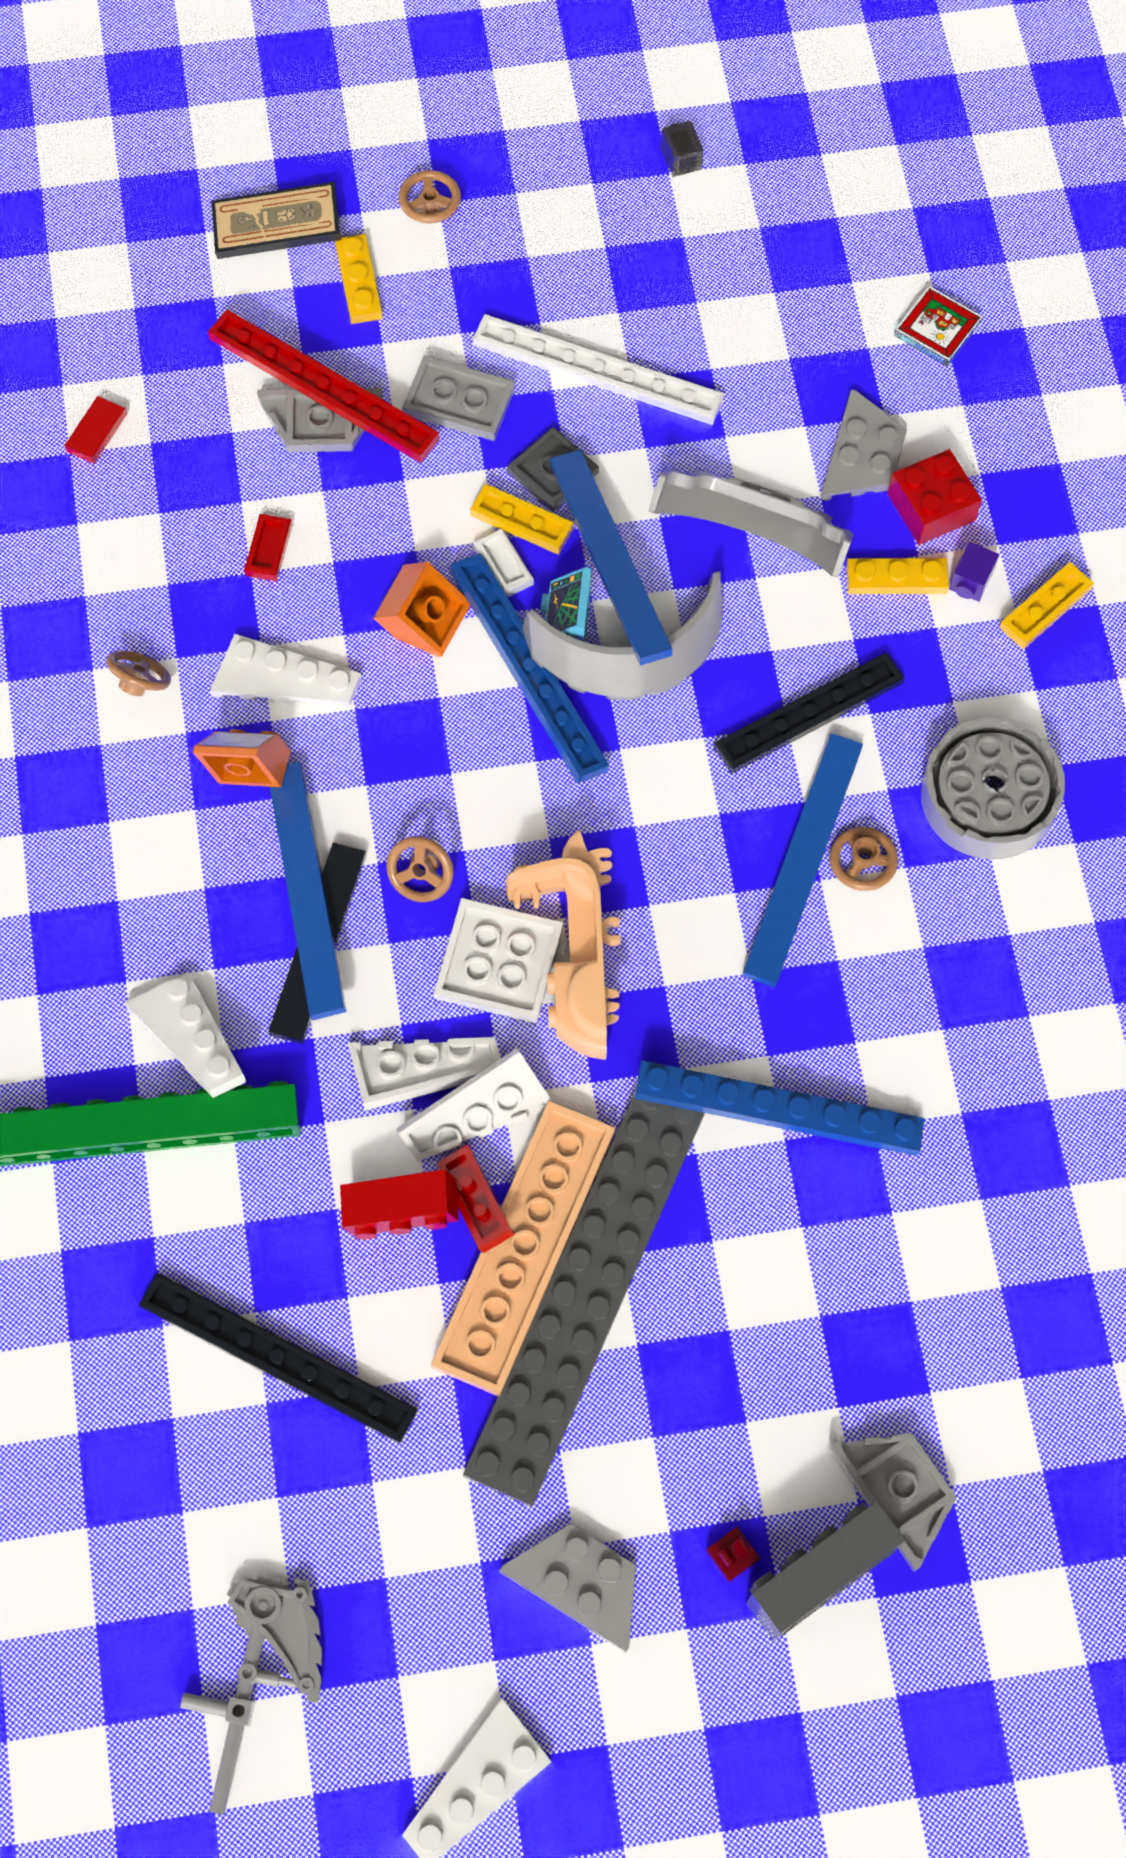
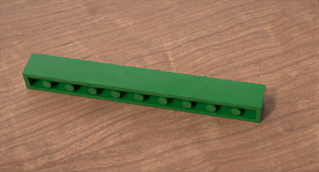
[0,1081,301,1167]

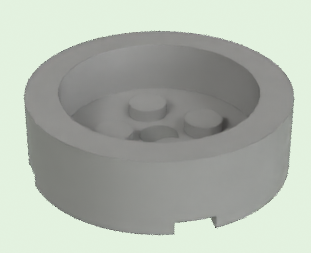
[920,717,1065,860]

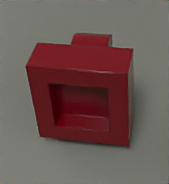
[706,1527,760,1583]

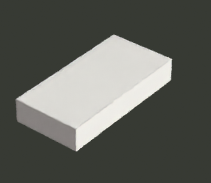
[473,528,534,597]

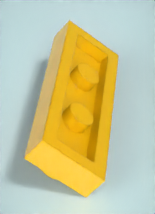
[335,234,382,324]
[470,484,574,555]
[846,558,949,594]
[999,562,1094,650]

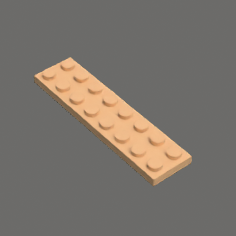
[431,1101,615,1396]

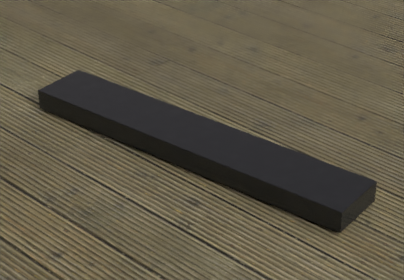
[713,652,905,774]
[268,842,367,1045]

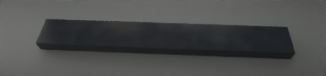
[139,1273,419,1445]

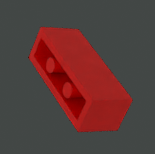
[340,1169,459,1240]

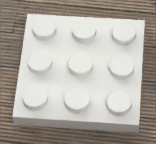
[434,898,564,1023]

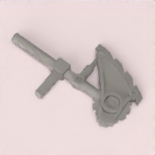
[180,1575,322,1815]

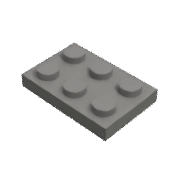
[402,355,515,441]

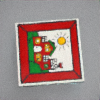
[894,286,983,367]

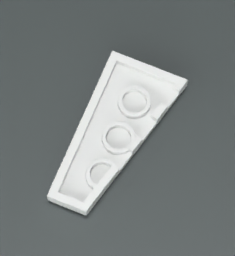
[210,634,362,708]
[124,971,246,1098]
[347,1037,501,1110]
[396,1048,552,1162]
[402,1698,552,1858]

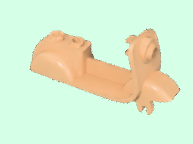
[506,830,621,1060]

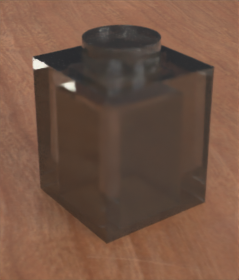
[660,121,703,177]

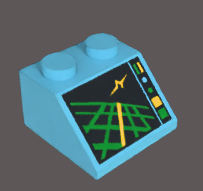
[541,567,591,642]

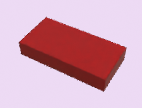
[64,396,127,464]
[244,514,293,582]

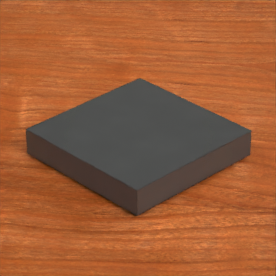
[507,427,599,512]

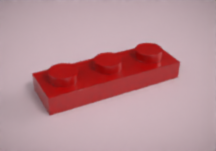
[437,1144,515,1254]

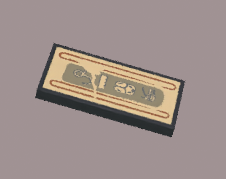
[211,181,341,259]

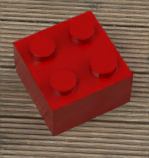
[887,449,982,545]

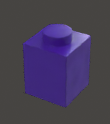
[949,542,1000,602]

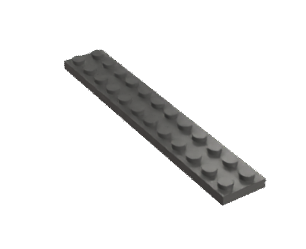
[463,1093,705,1508]

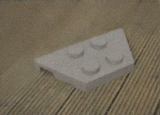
[257,388,383,452]
[820,389,907,501]
[828,1433,957,1572]
[499,1524,636,1654]

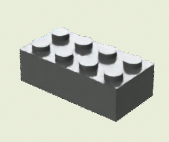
[746,1501,906,1642]

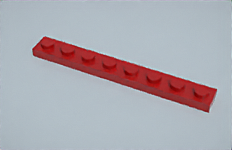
[208,309,440,463]

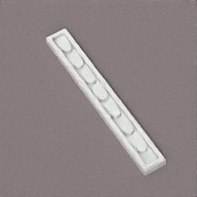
[473,314,724,425]

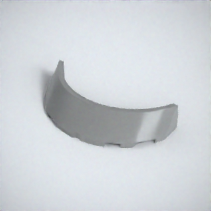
[648,468,854,578]
[523,571,723,700]

